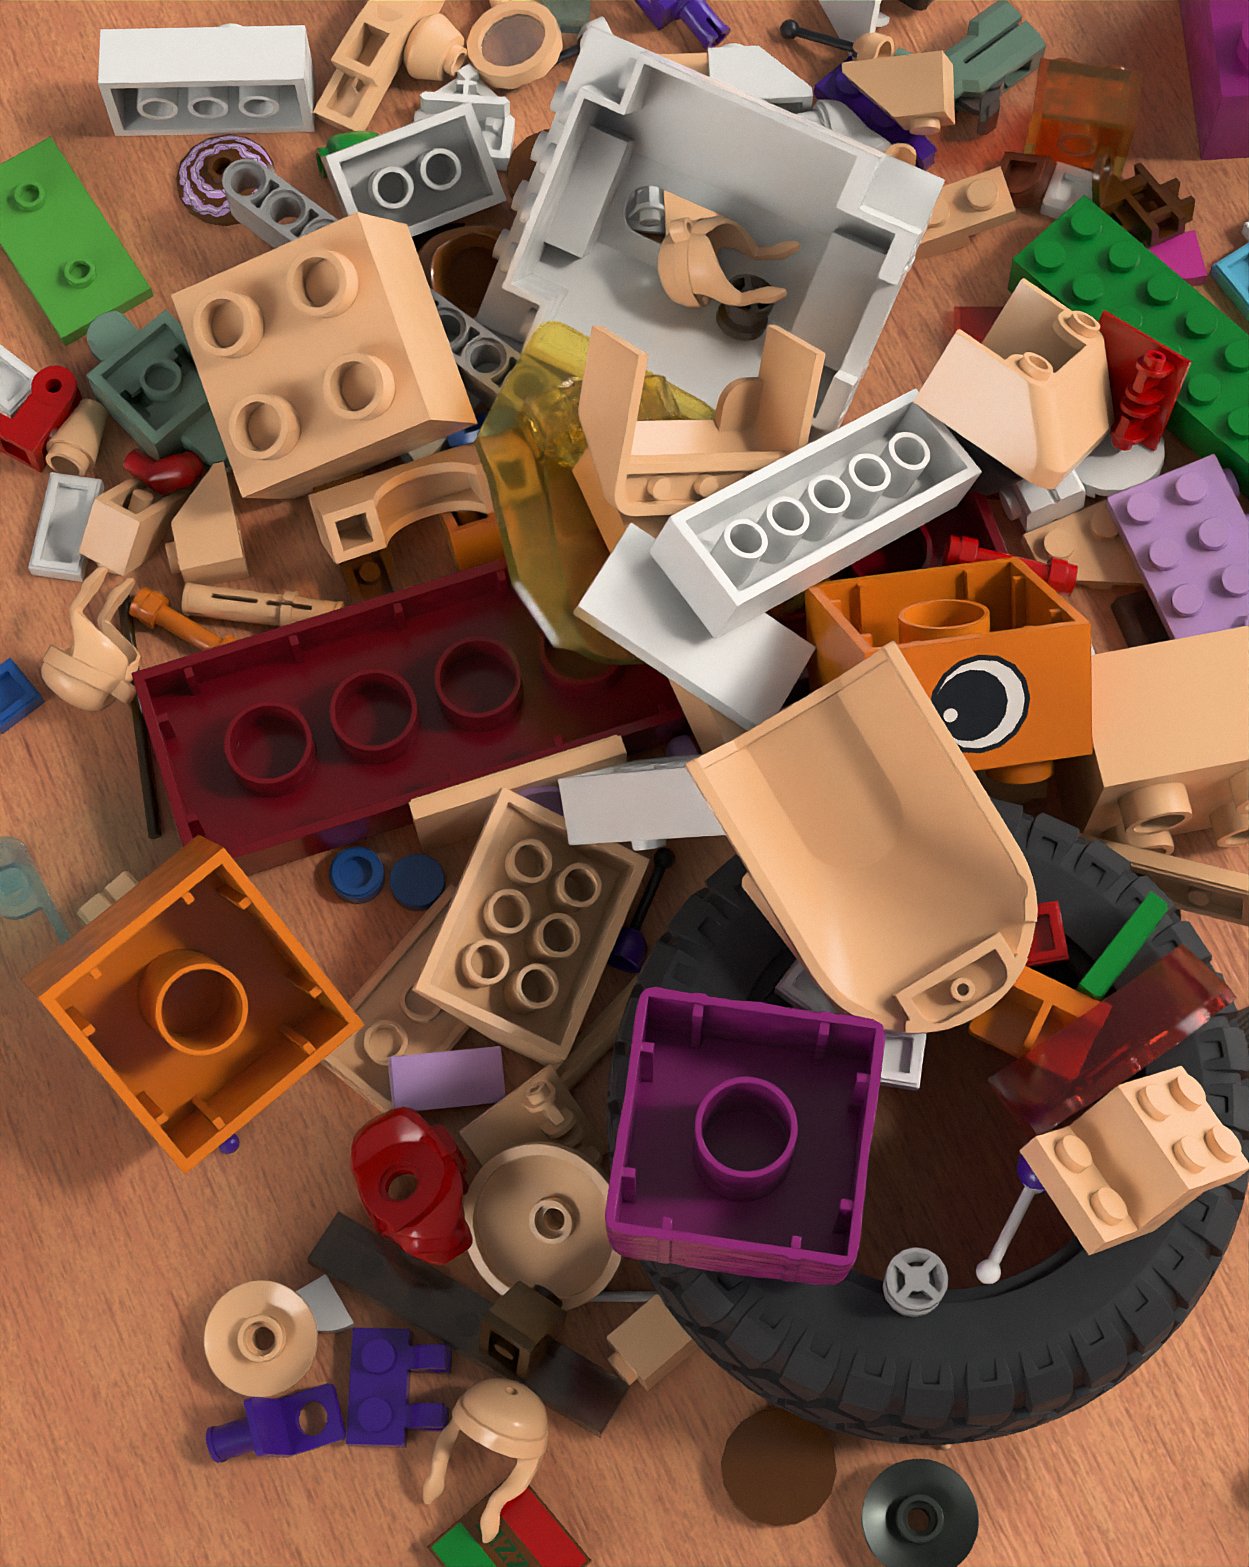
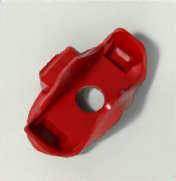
[349,1106,473,1265]

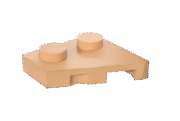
[1020,500,1147,591]

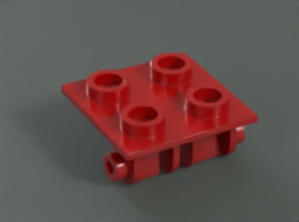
[1098,310,1192,451]

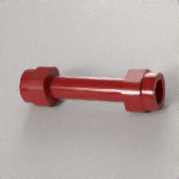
[942,535,1078,597]

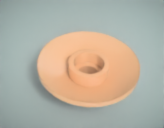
[204,1280,318,1397]

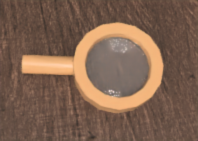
[466,0,563,89]

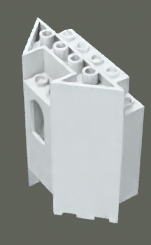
[475,25,945,445]

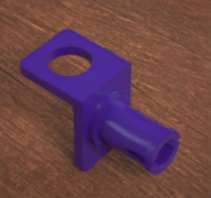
[634,0,731,51]
[206,1384,346,1463]

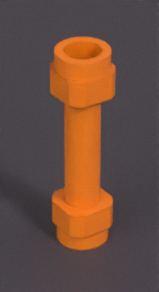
[129,587,238,651]

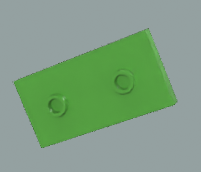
[0,136,154,346]

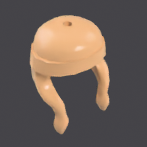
[657,216,800,308]
[41,566,141,711]
[423,1378,548,1543]

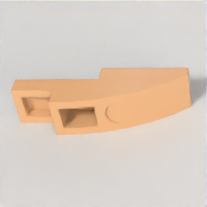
[313,0,446,132]
[914,166,1018,261]

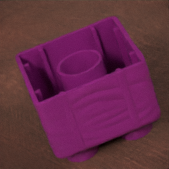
[605,987,886,1285]

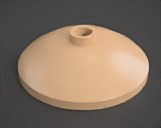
[463,1141,624,1310]

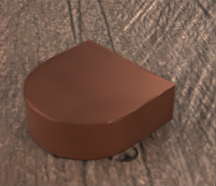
[1000,151,1056,207]

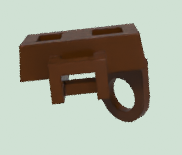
[1092,146,1196,248]

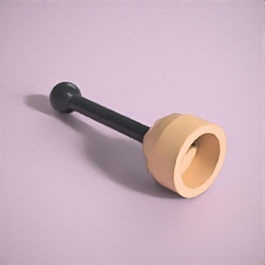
[780,19,894,61]

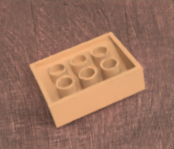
[412,787,650,1066]

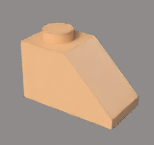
[842,50,955,135]
[165,462,250,586]
[78,476,191,576]

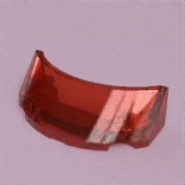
[987,943,1237,1139]

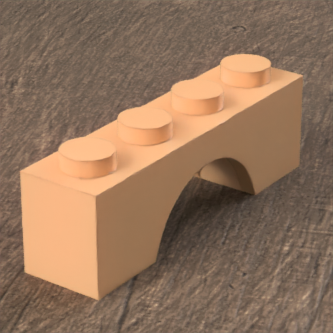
[308,432,537,564]

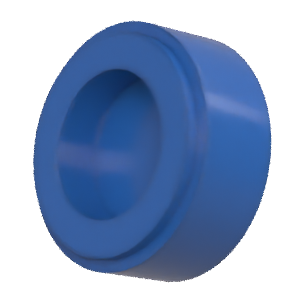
[329,847,385,904]
[390,854,445,911]

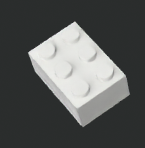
[321,102,507,237]

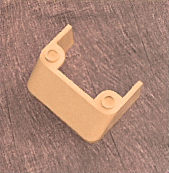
[913,278,1115,489]
[578,325,826,516]

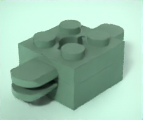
[86,309,232,473]

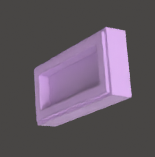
[388,1046,506,1111]

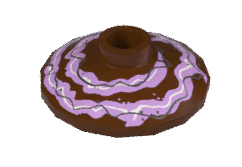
[176,134,276,226]

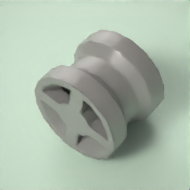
[882,1247,948,1317]

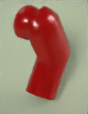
[123,448,203,494]

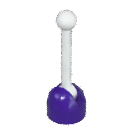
[976,1141,1047,1284]

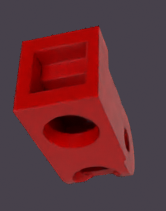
[0,365,83,473]

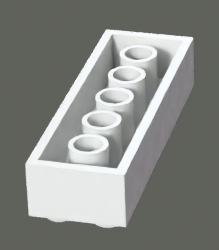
[649,388,982,639]

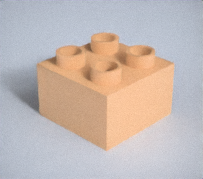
[171,212,478,499]
[1053,625,1249,855]

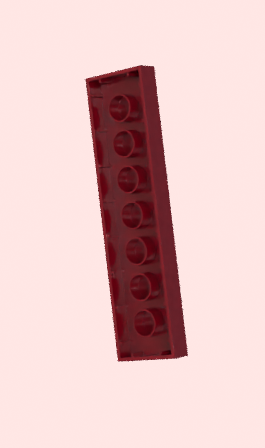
[131,489,1008,876]

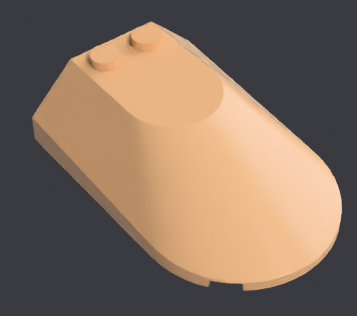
[684,640,1038,1033]

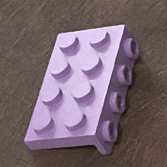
[1106,454,1249,640]

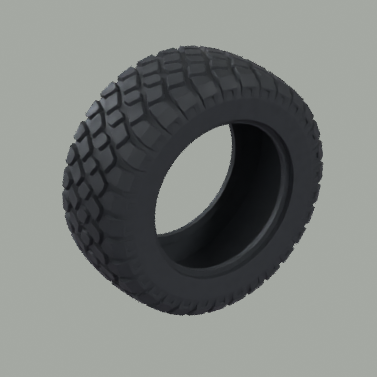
[607,798,1249,1445]

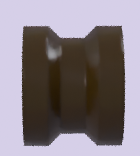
[716,274,775,341]

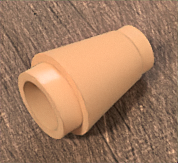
[46,399,109,477]

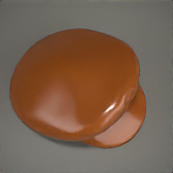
[417,225,501,319]

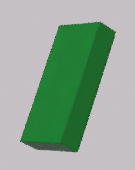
[1076,891,1169,1001]

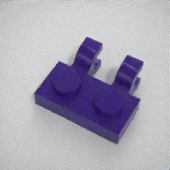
[346,1328,452,1448]

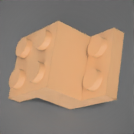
[1019,1066,1249,1255]

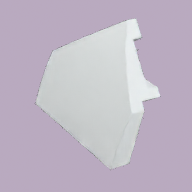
[414,63,515,171]

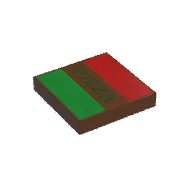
[427,1477,592,1567]

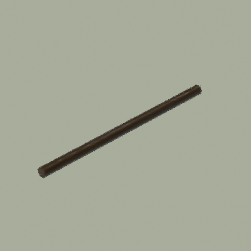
[118,594,162,839]

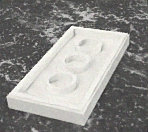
[573,523,816,731]

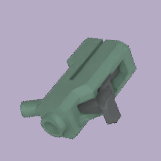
[894,0,1046,135]

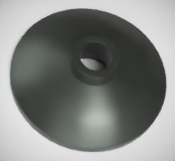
[861,1459,979,1567]

